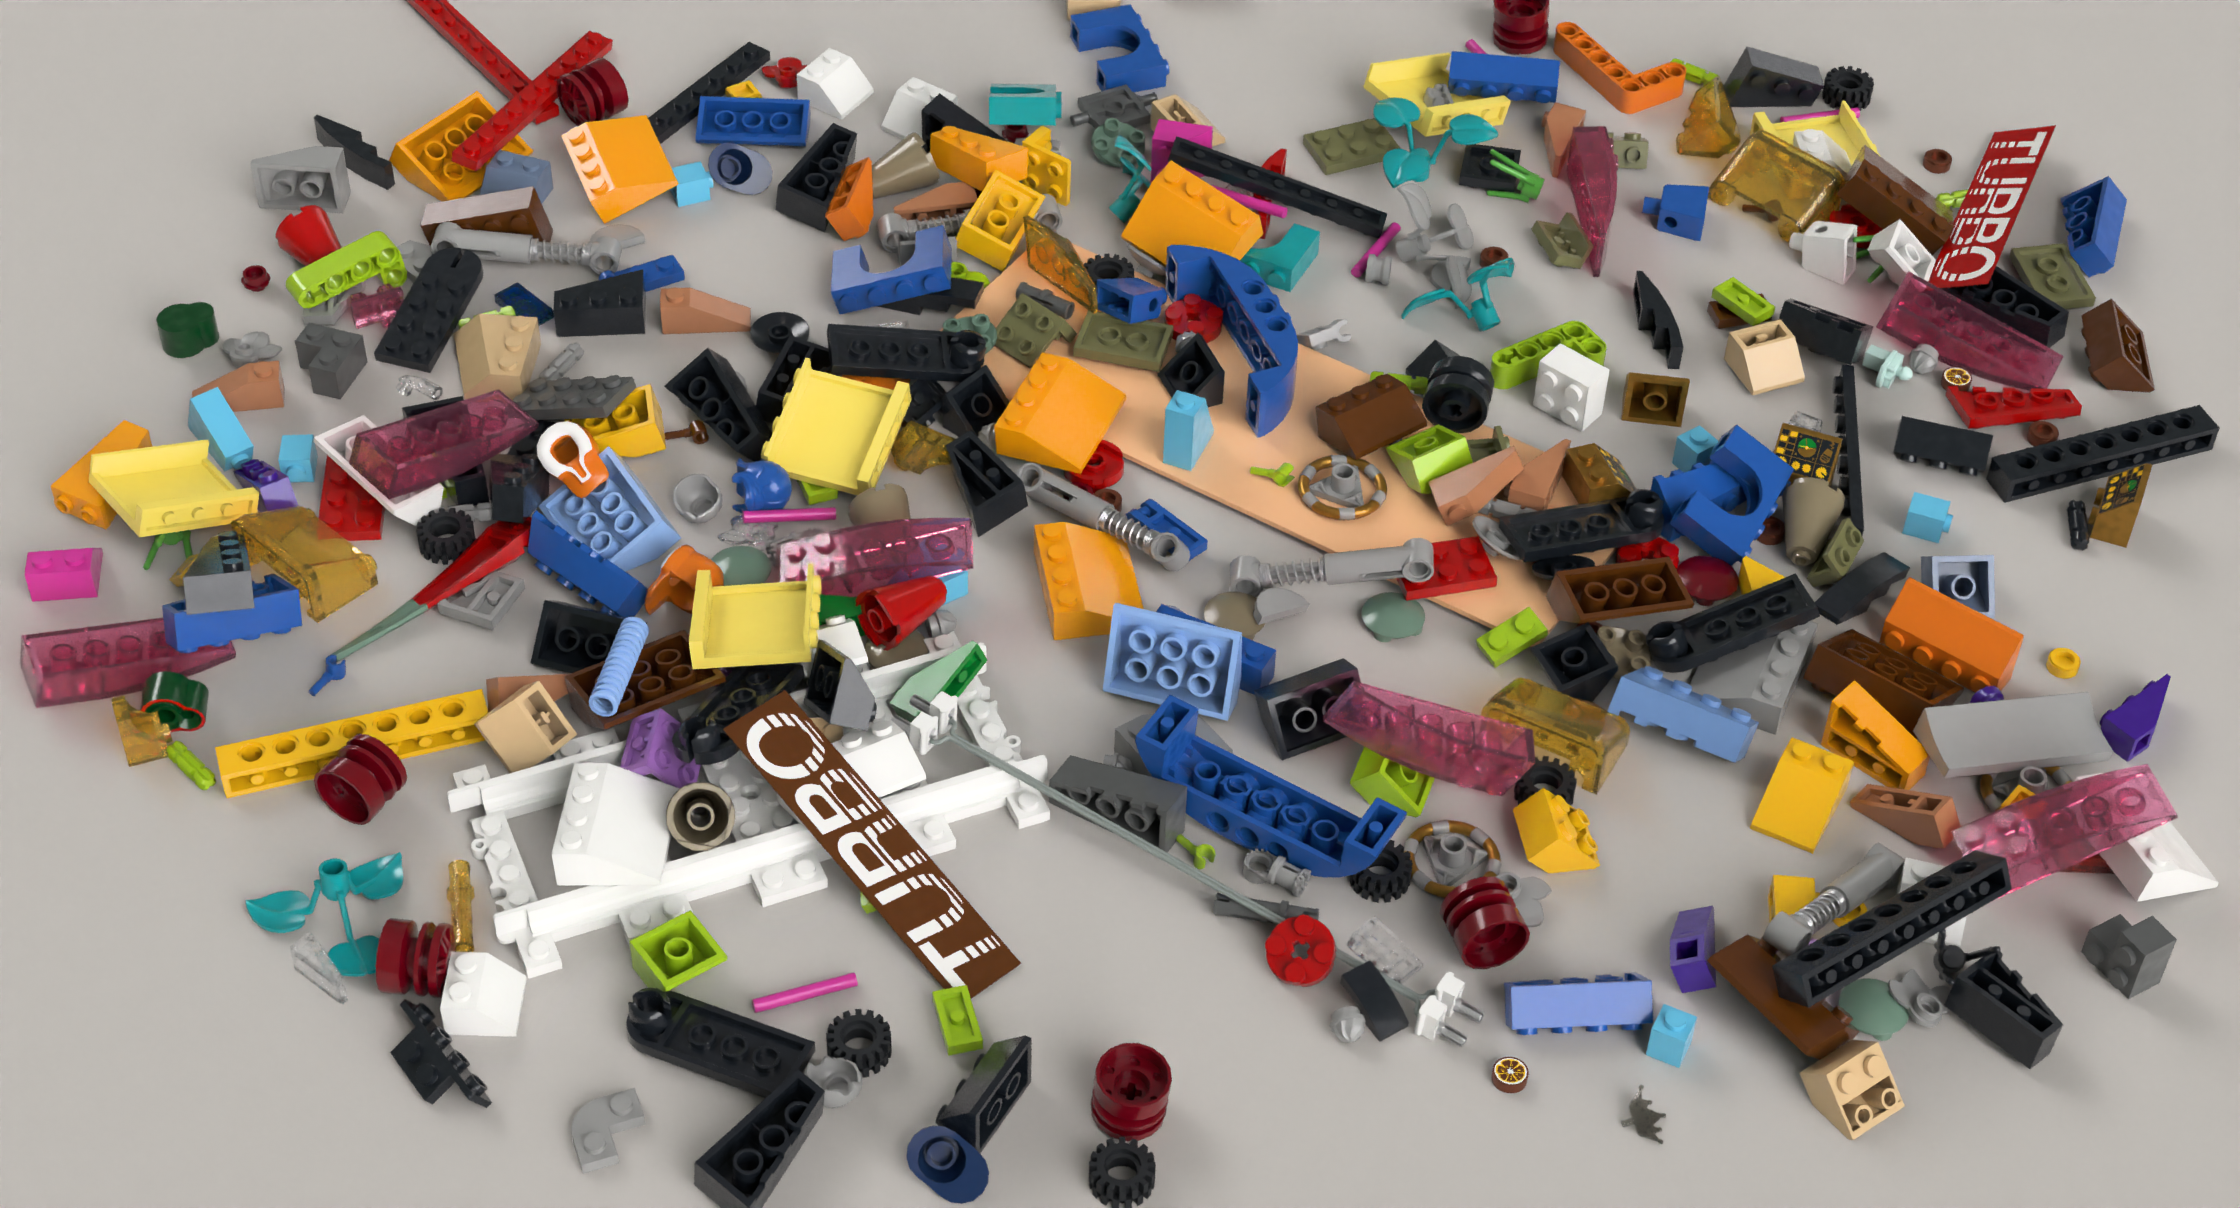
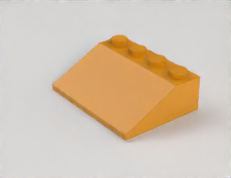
[389,91,533,201]
[561,115,679,224]
[1121,161,1263,267]
[994,352,1126,474]
[1034,522,1144,640]

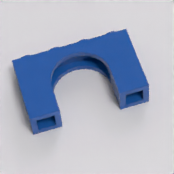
[1070,4,1169,93]
[831,225,952,315]
[1669,425,1794,566]

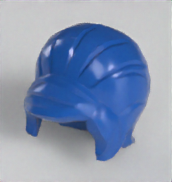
[732,458,792,513]

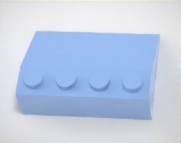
[539,446,681,572]
[1103,603,1242,721]

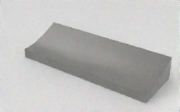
[1913,692,2114,778]

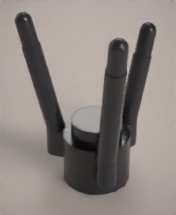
[1933,929,2001,985]

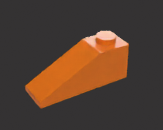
[825,157,874,241]

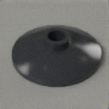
[750,312,810,353]
[1532,555,1595,581]

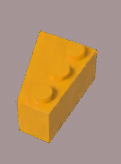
[930,126,1028,191]
[1821,680,1930,790]

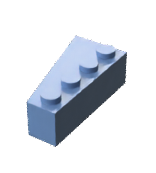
[1607,666,1759,763]

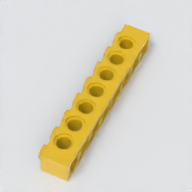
[215,689,488,798]

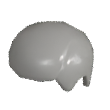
[673,474,722,524]
[805,1055,862,1108]

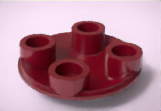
[1677,556,1739,606]

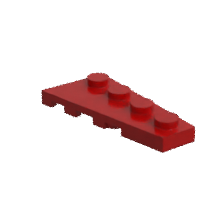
[1945,386,2082,429]

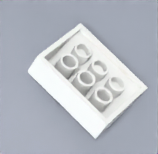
[551,762,680,885]
[2062,773,2219,902]

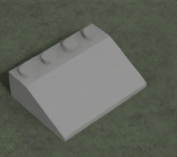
[1690,621,1818,735]

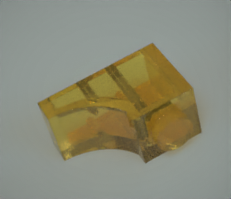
[891,420,955,475]
[111,696,173,767]

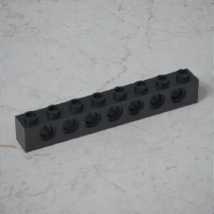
[1986,405,2220,503]
[1772,850,2012,1008]

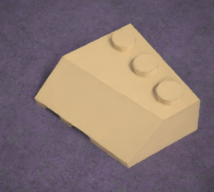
[453,314,541,402]

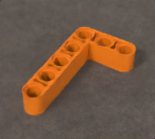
[1553,22,1687,114]

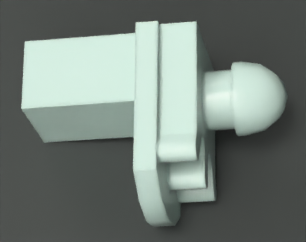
[1862,344,1913,389]

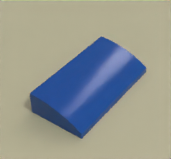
[695,96,811,146]

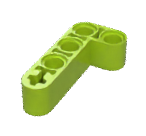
[285,231,407,308]
[1490,321,1607,390]

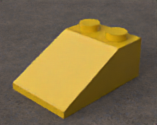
[956,170,1046,272]
[564,384,666,457]
[1750,737,1855,854]

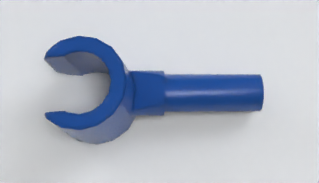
[308,655,346,696]

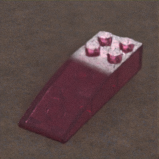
[1567,126,1618,277]
[1876,271,2064,391]
[349,389,539,500]
[780,518,974,597]
[20,618,236,708]
[1323,681,1535,796]
[1951,764,2178,900]

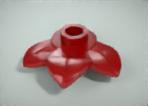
[762,57,808,88]

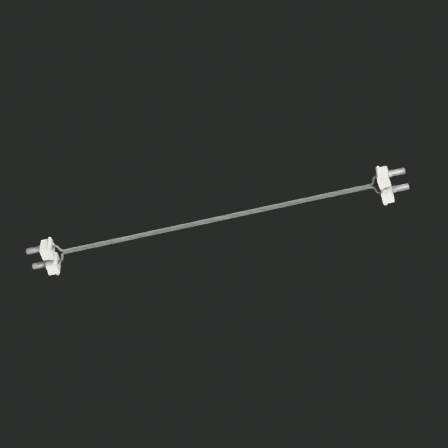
[891,691,1484,1046]

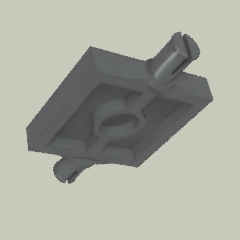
[1070,84,1158,129]

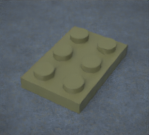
[1303,118,1401,175]
[2009,243,2096,309]
[1073,310,1174,372]

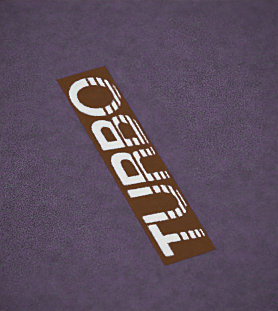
[723,690,1021,999]

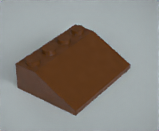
[1837,145,1954,255]
[1803,629,1964,739]
[564,630,726,730]

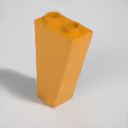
[51,420,152,530]

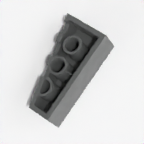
[1049,755,1187,853]

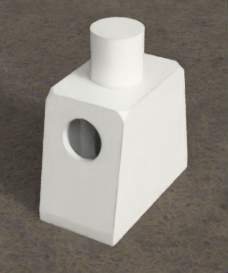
[1789,221,1857,285]

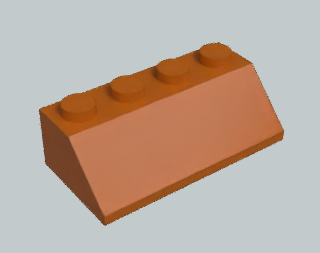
[1879,577,2024,693]

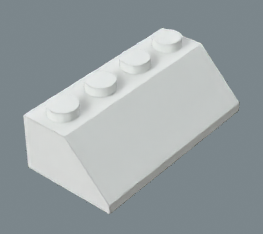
[313,415,444,526]
[775,720,926,828]

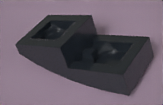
[1340,960,1409,1042]

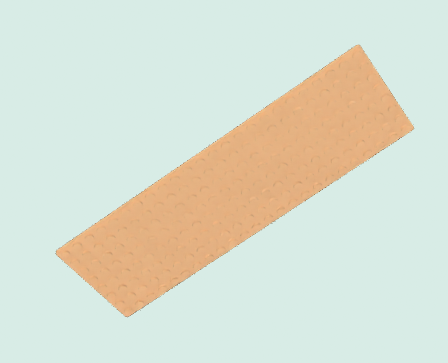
[940,233,1617,647]

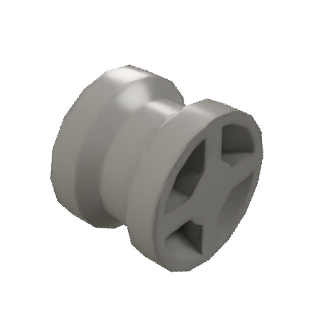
[1365,254,1392,285]

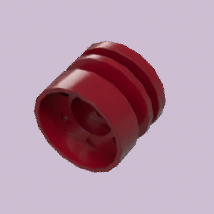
[1493,0,1550,55]
[556,58,629,126]
[314,734,407,825]
[1440,876,1530,969]
[376,918,455,998]
[1090,1043,1172,1141]

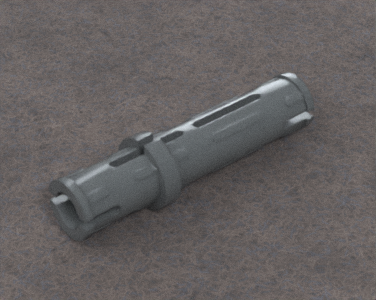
[1213,893,1319,924]

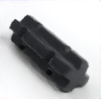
[2067,500,2090,551]

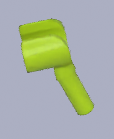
[1250,463,1295,487]
[1176,834,1216,869]

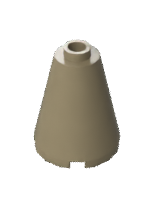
[872,132,940,199]
[1782,477,1845,566]
[848,484,916,572]
[666,782,735,851]

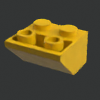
[1512,788,1600,873]

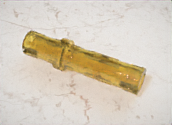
[446,860,475,952]

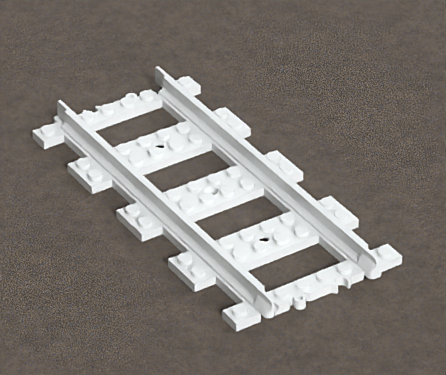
[447,631,1050,979]

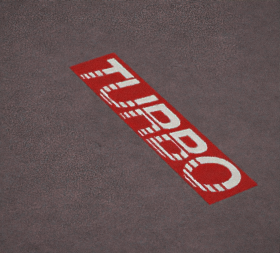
[1924,125,2056,290]

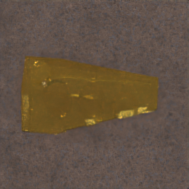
[1676,76,1741,158]
[1023,215,1098,314]

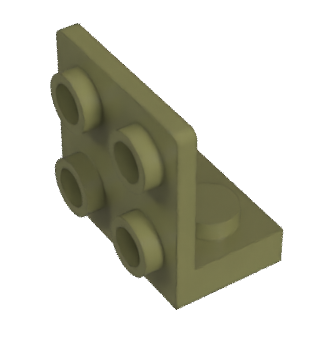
[995,293,1077,368]

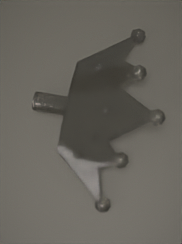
[1621,1085,1666,1144]

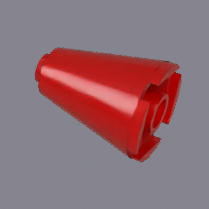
[275,205,342,266]
[856,575,947,651]

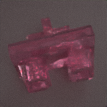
[350,283,404,329]

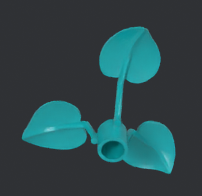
[1373,97,1498,188]
[1109,135,1152,224]
[1401,258,1514,332]
[246,852,404,977]

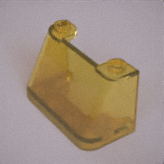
[1708,130,1844,243]
[231,506,378,623]
[1476,678,1630,795]

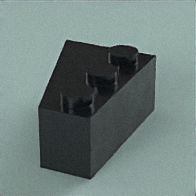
[1722,47,1824,107]
[921,93,1008,153]
[553,269,646,337]
[1778,298,1874,365]
[756,335,842,424]
[946,430,1028,537]
[489,453,550,523]
[1944,951,2063,1069]

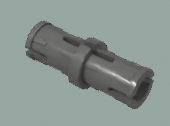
[1016,282,1075,320]

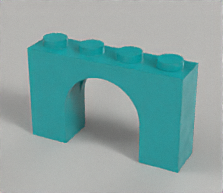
[989,84,1062,126]
[1240,223,1320,292]

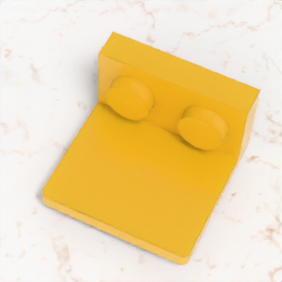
[1022,126,1071,206]

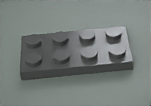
[504,375,636,421]

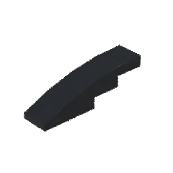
[314,115,395,190]
[1633,271,1684,369]
[878,278,984,315]
[1815,552,1910,625]

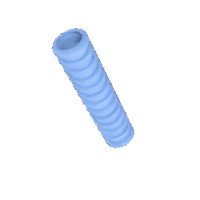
[588,617,649,717]

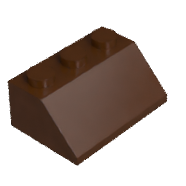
[2081,298,2155,393]
[1316,374,1427,460]

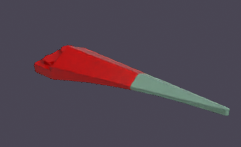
[331,517,532,662]

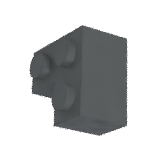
[295,323,367,400]
[2081,914,2177,999]

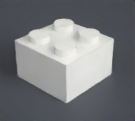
[1533,343,1609,432]

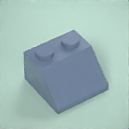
[480,150,553,204]
[1921,555,1995,618]

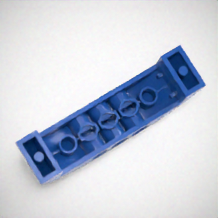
[1165,245,1298,438]
[1135,695,1407,877]

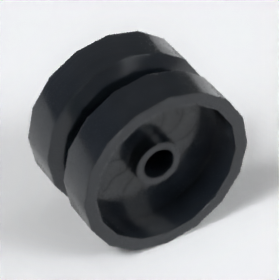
[1422,356,1494,433]

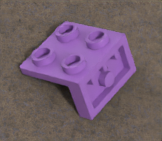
[620,708,701,788]

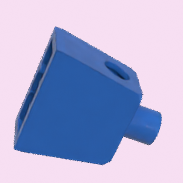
[1642,185,1709,241]
[1094,278,1167,324]

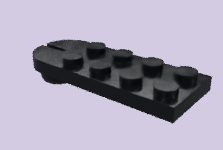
[374,248,484,373]
[827,324,987,382]
[1499,489,1664,562]
[1646,573,1820,673]
[672,663,805,765]
[626,988,816,1098]

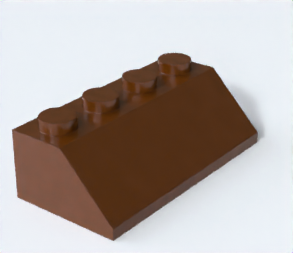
[1546,557,1694,624]
[1707,934,1859,1060]

